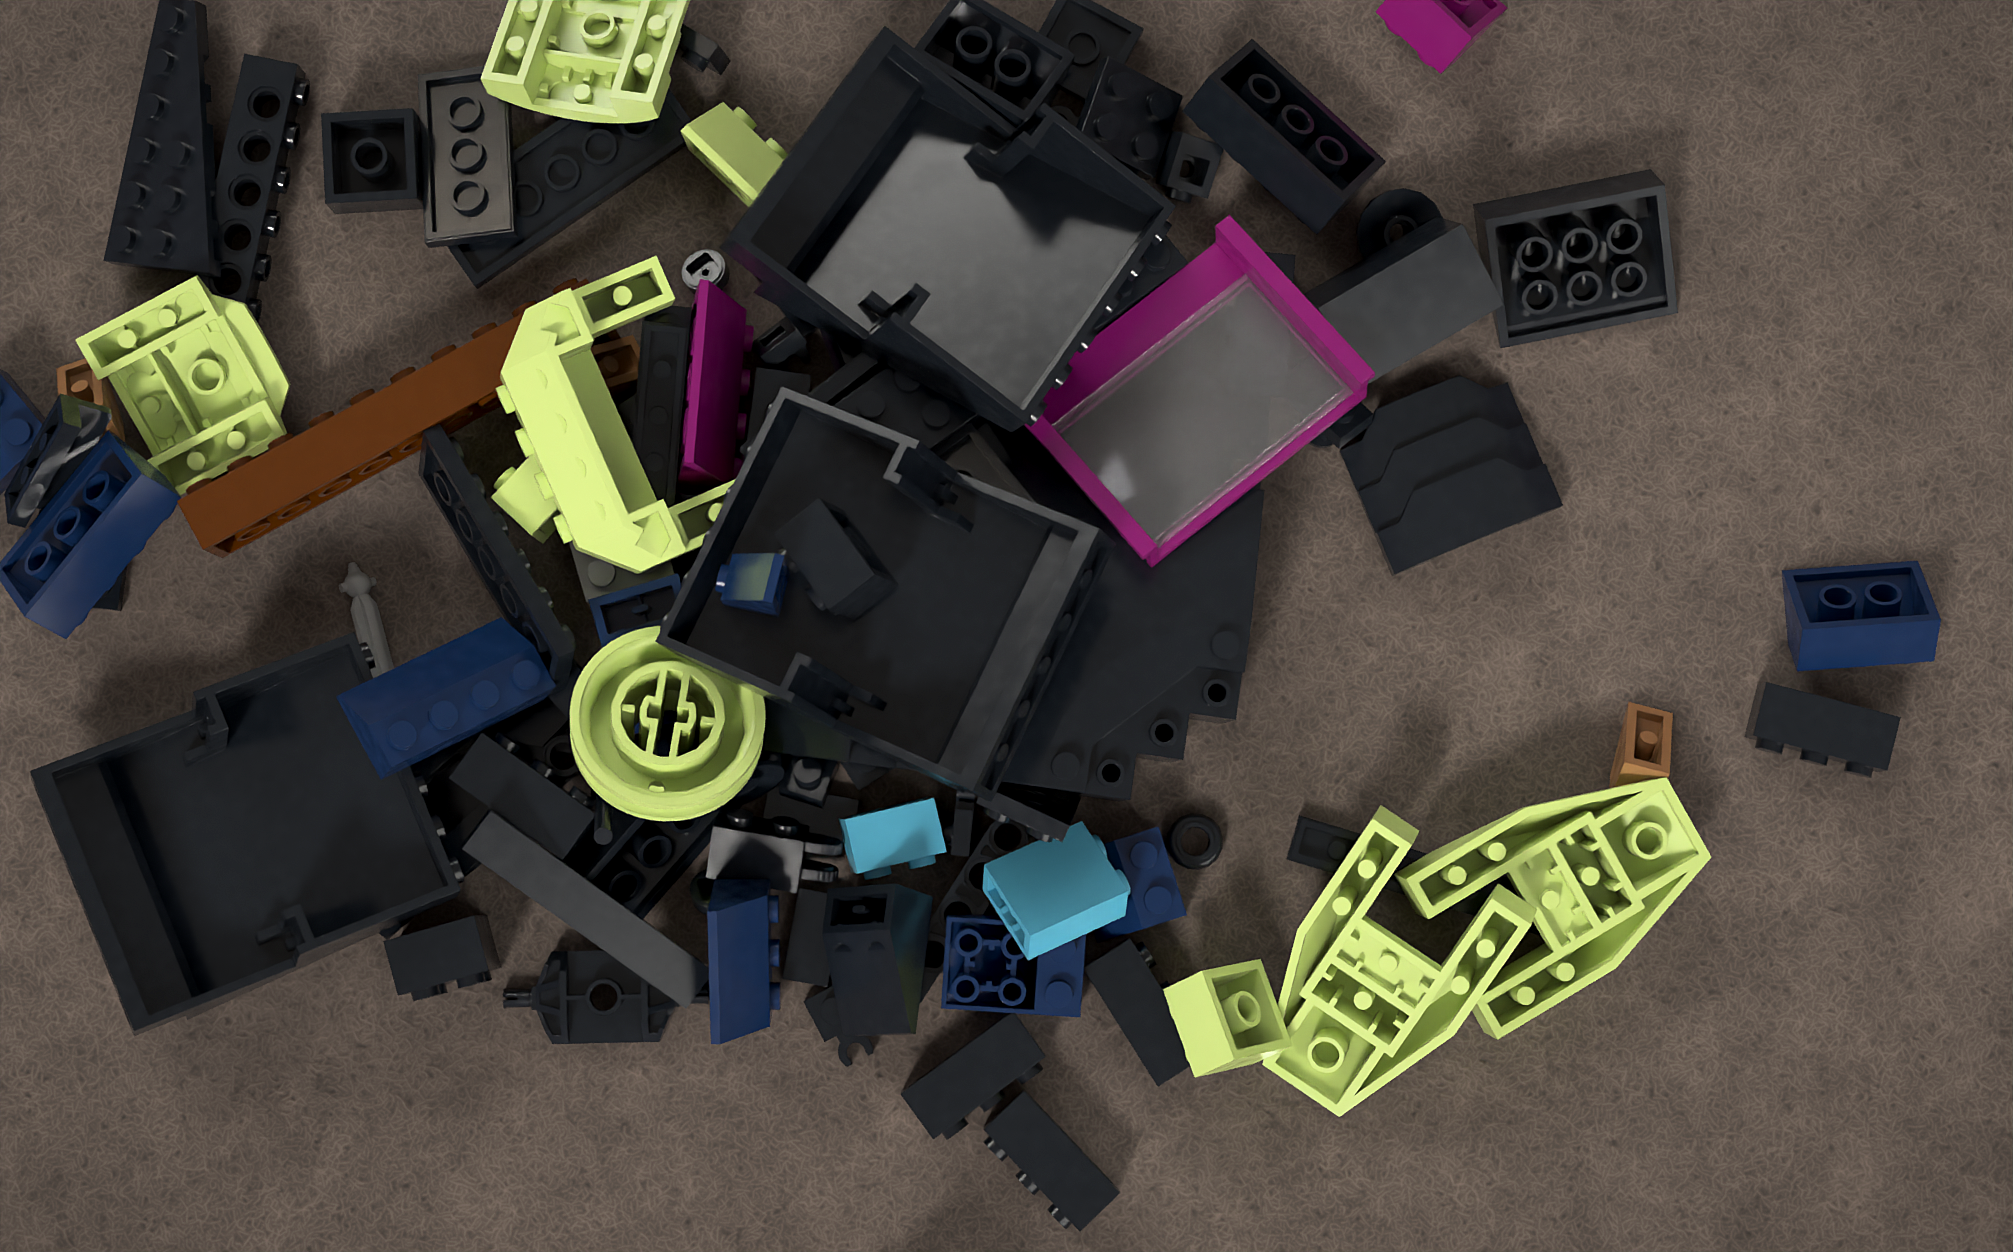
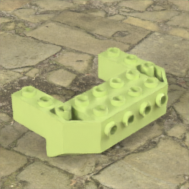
[495,256,735,574]

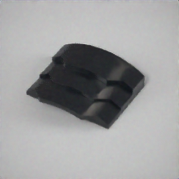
[1340,375,1563,576]

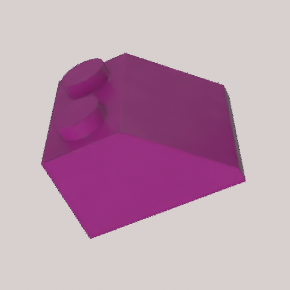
[1375,0,1508,74]

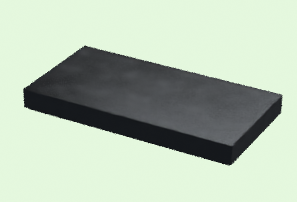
[417,66,518,248]

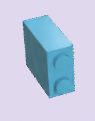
[982,821,1130,960]

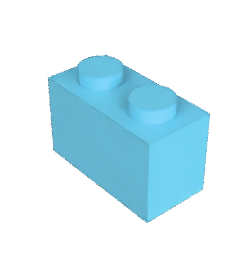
[838,797,947,880]

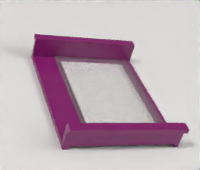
[1024,215,1375,568]

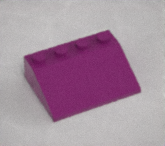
[676,279,754,495]

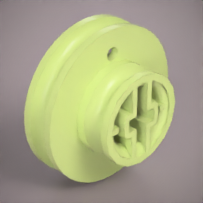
[570,626,766,821]

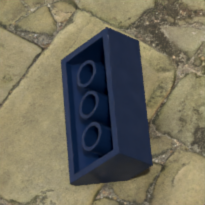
[0,430,182,639]
[336,617,556,780]

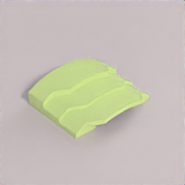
[480,0,690,123]
[75,275,291,495]

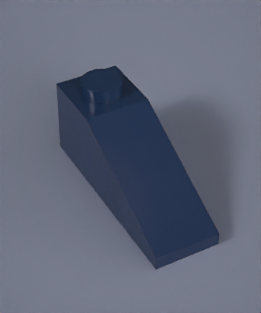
[715,553,790,619]

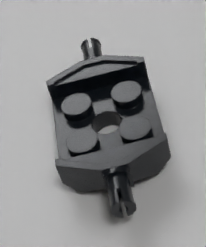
[503,950,710,1044]

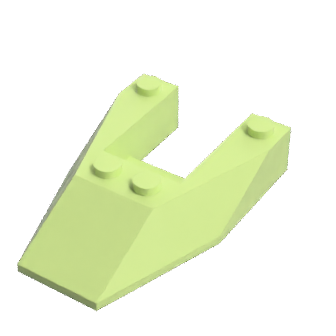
[1394,777,1711,1040]
[1262,805,1537,1117]

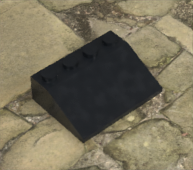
[1473,169,1678,348]

